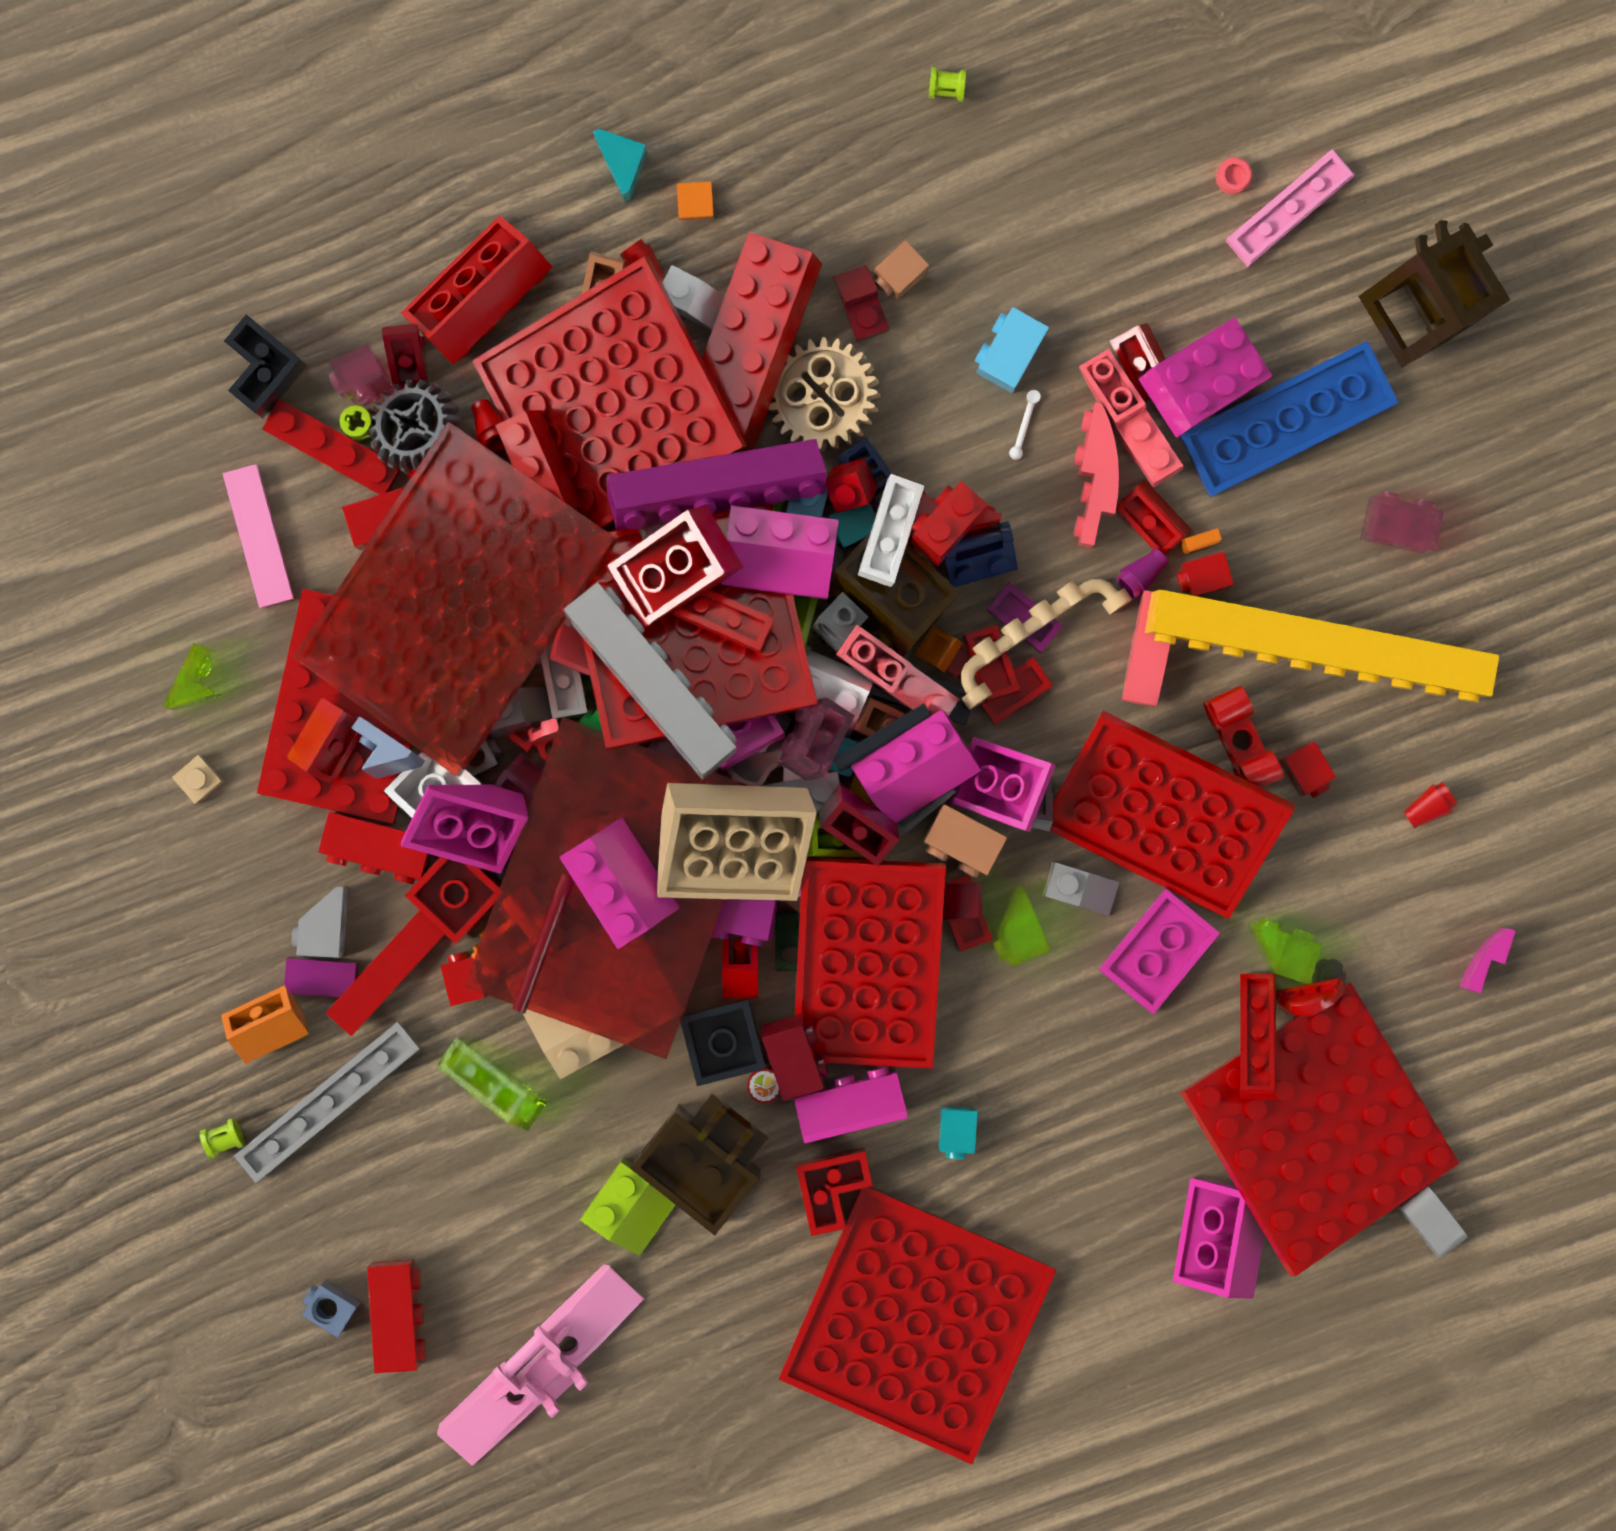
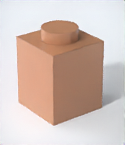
[874,240,929,300]

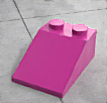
[948,737,1056,832]
[401,784,529,874]

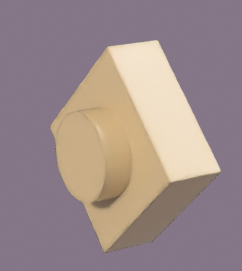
[172,755,223,804]

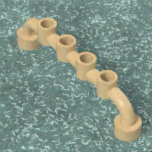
[961,579,1133,710]

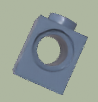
[302,1280,361,1338]

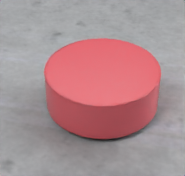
[1216,157,1252,195]

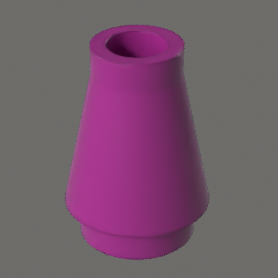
[1116,548,1169,598]

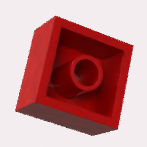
[404,857,508,944]

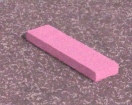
[1226,149,1355,267]
[222,464,295,609]

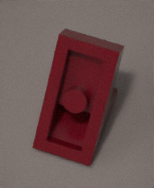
[833,265,889,343]
[382,324,429,389]

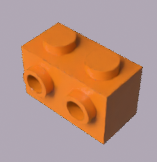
[221,985,309,1064]

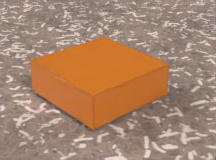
[677,181,714,221]
[1180,528,1222,555]
[914,626,963,673]

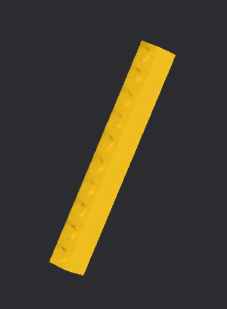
[1145,590,1499,703]

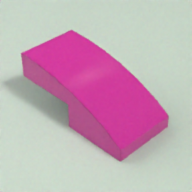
[1459,928,1516,993]

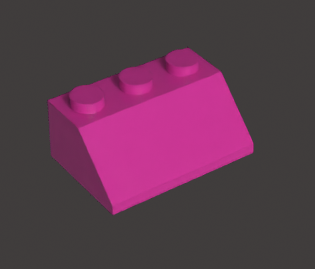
[721,506,838,599]
[851,710,982,823]
[559,817,680,949]
[794,1066,908,1144]
[1172,1178,1265,1299]

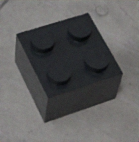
[679,998,766,1086]

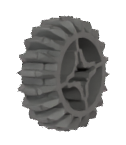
[368,379,463,474]

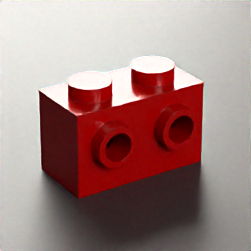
[911,481,988,566]

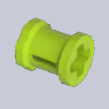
[929,67,966,102]
[339,405,375,441]
[200,1118,245,1160]

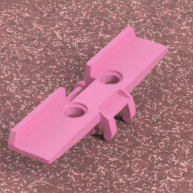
[437,1264,644,1466]

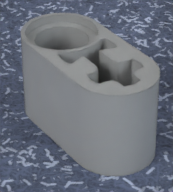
[1398,1186,1468,1259]

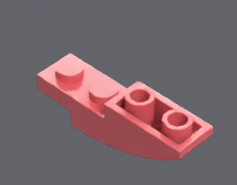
[1079,349,1183,488]
[1073,402,1119,549]
[836,625,960,716]

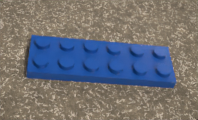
[1179,341,1399,498]

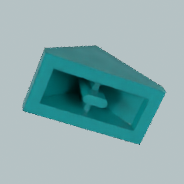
[593,129,648,202]

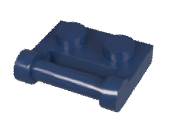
[944,521,1018,587]

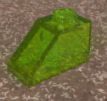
[993,885,1050,967]

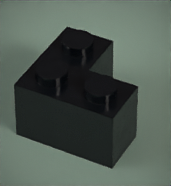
[224,314,307,419]

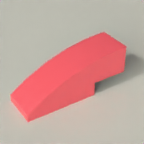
[1121,590,1170,707]

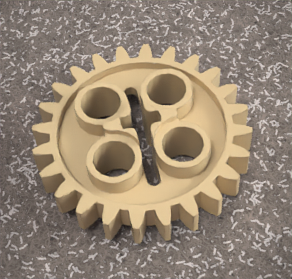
[769,337,881,452]

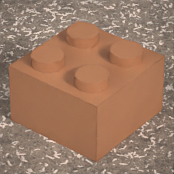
[921,804,1007,878]

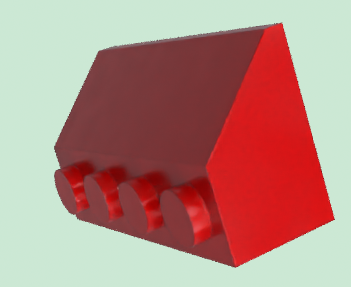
[401,215,553,365]

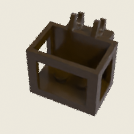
[1358,220,1511,368]
[812,532,960,667]
[630,1093,768,1236]

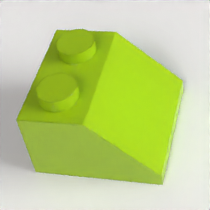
[580,1157,675,1256]

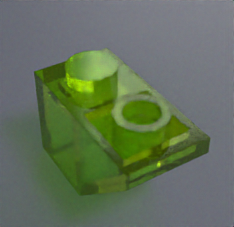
[1248,917,1322,985]

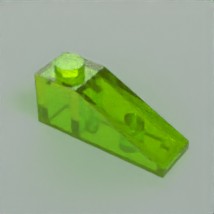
[436,1038,548,1131]

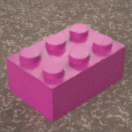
[1139,317,1273,438]

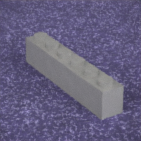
[564,582,737,780]

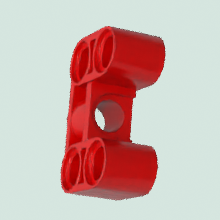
[1203,686,1284,789]

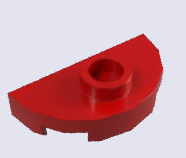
[1276,978,1345,1017]

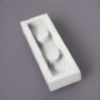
[858,474,924,587]

